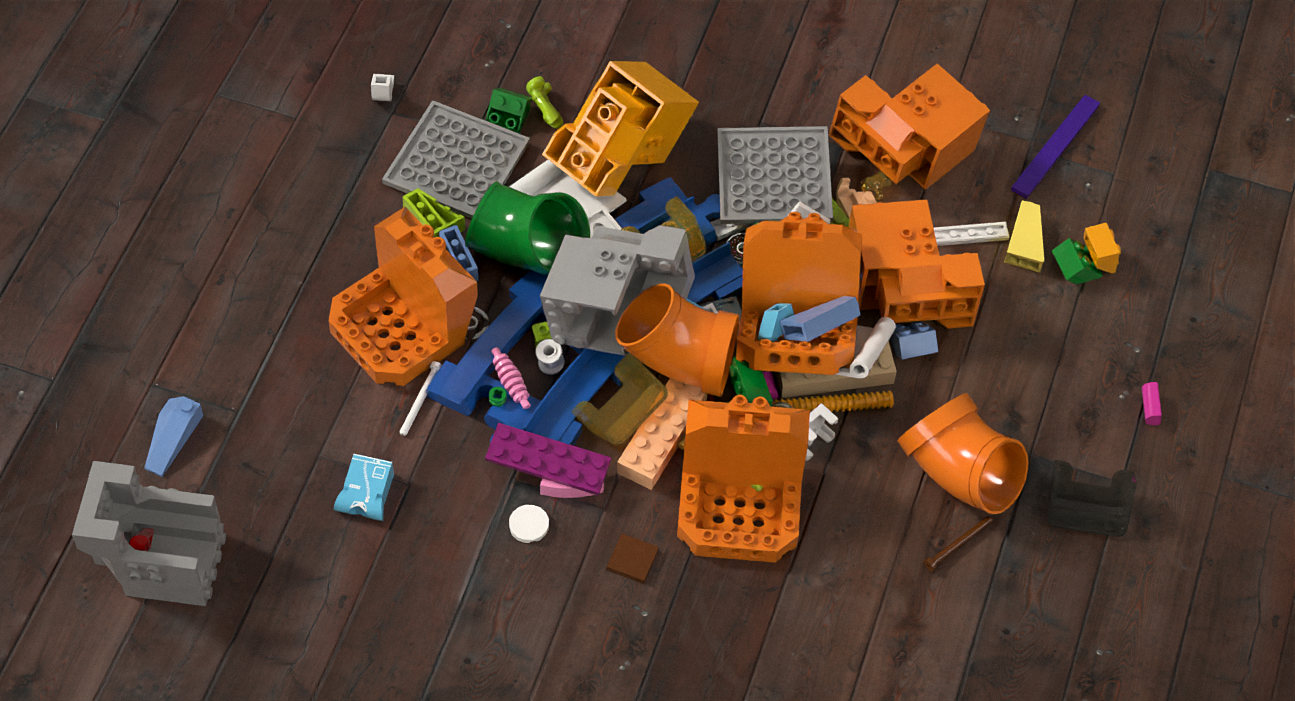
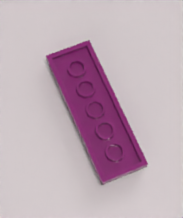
[485,423,611,496]

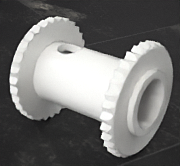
[535,339,565,375]

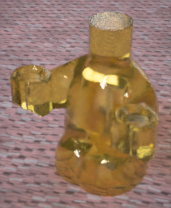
[860,171,891,201]

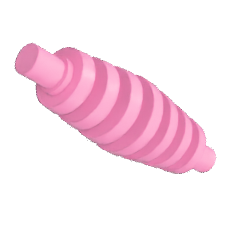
[491,347,531,409]

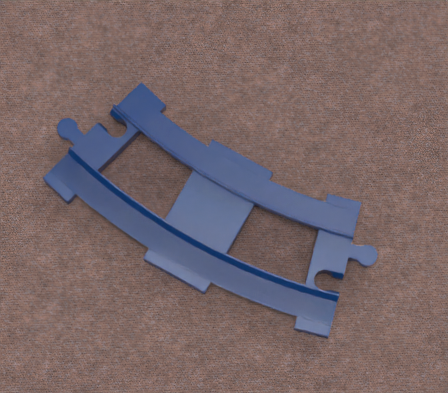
[426,177,743,446]

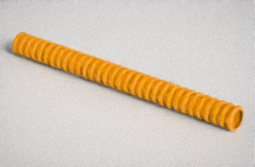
[772,391,894,412]

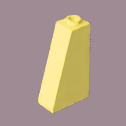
[1004,200,1044,272]

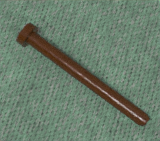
[923,516,993,572]

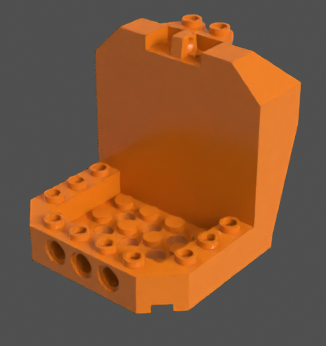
[329,207,478,386]
[736,212,862,375]
[677,395,810,563]

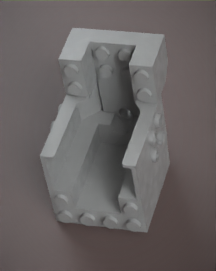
[540,225,695,356]
[72,461,226,606]

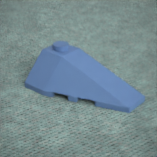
[145,396,203,477]

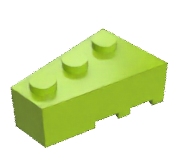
[402,188,465,237]

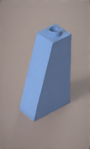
[779,296,861,342]

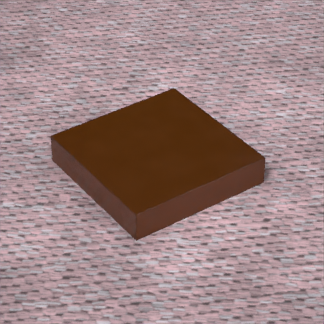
[606,533,659,584]

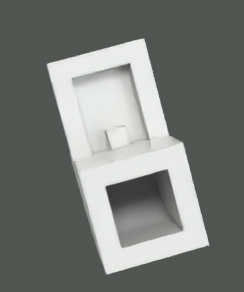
[371,74,394,102]

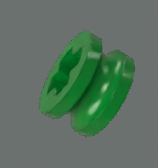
[489,387,507,407]

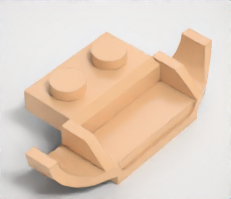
[835,178,877,220]

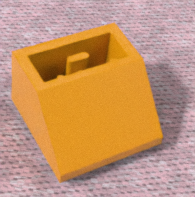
[1083,223,1121,273]

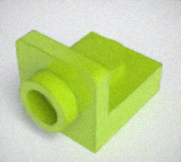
[532,322,552,349]

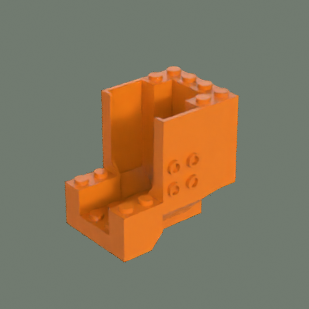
[829,64,990,190]
[848,200,985,329]

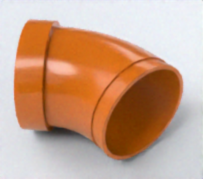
[615,283,739,397]
[897,393,1028,514]

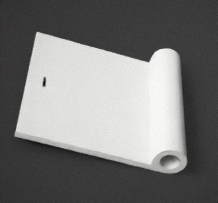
[509,160,627,215]
[836,317,896,378]

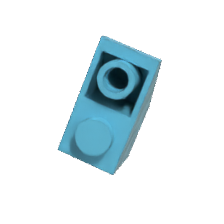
[758,303,794,342]

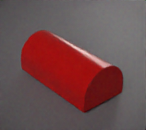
[129,528,154,552]

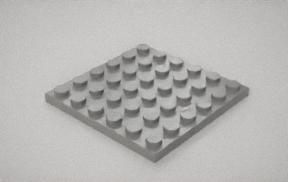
[382,100,530,219]
[718,126,833,224]

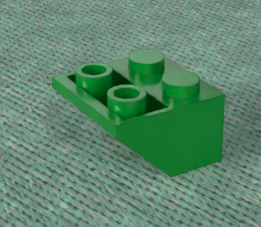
[485,88,532,134]
[1052,238,1103,284]

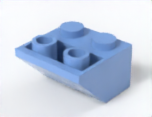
[890,321,938,360]

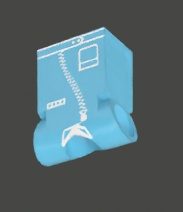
[334,454,394,521]

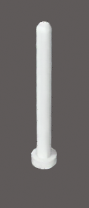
[400,361,442,436]

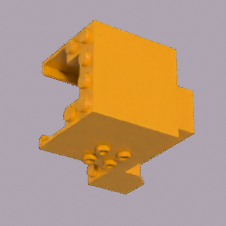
[542,61,699,197]

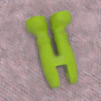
[526,76,563,129]

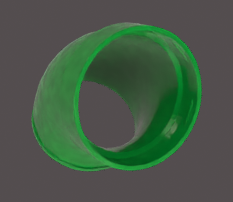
[465,181,590,275]

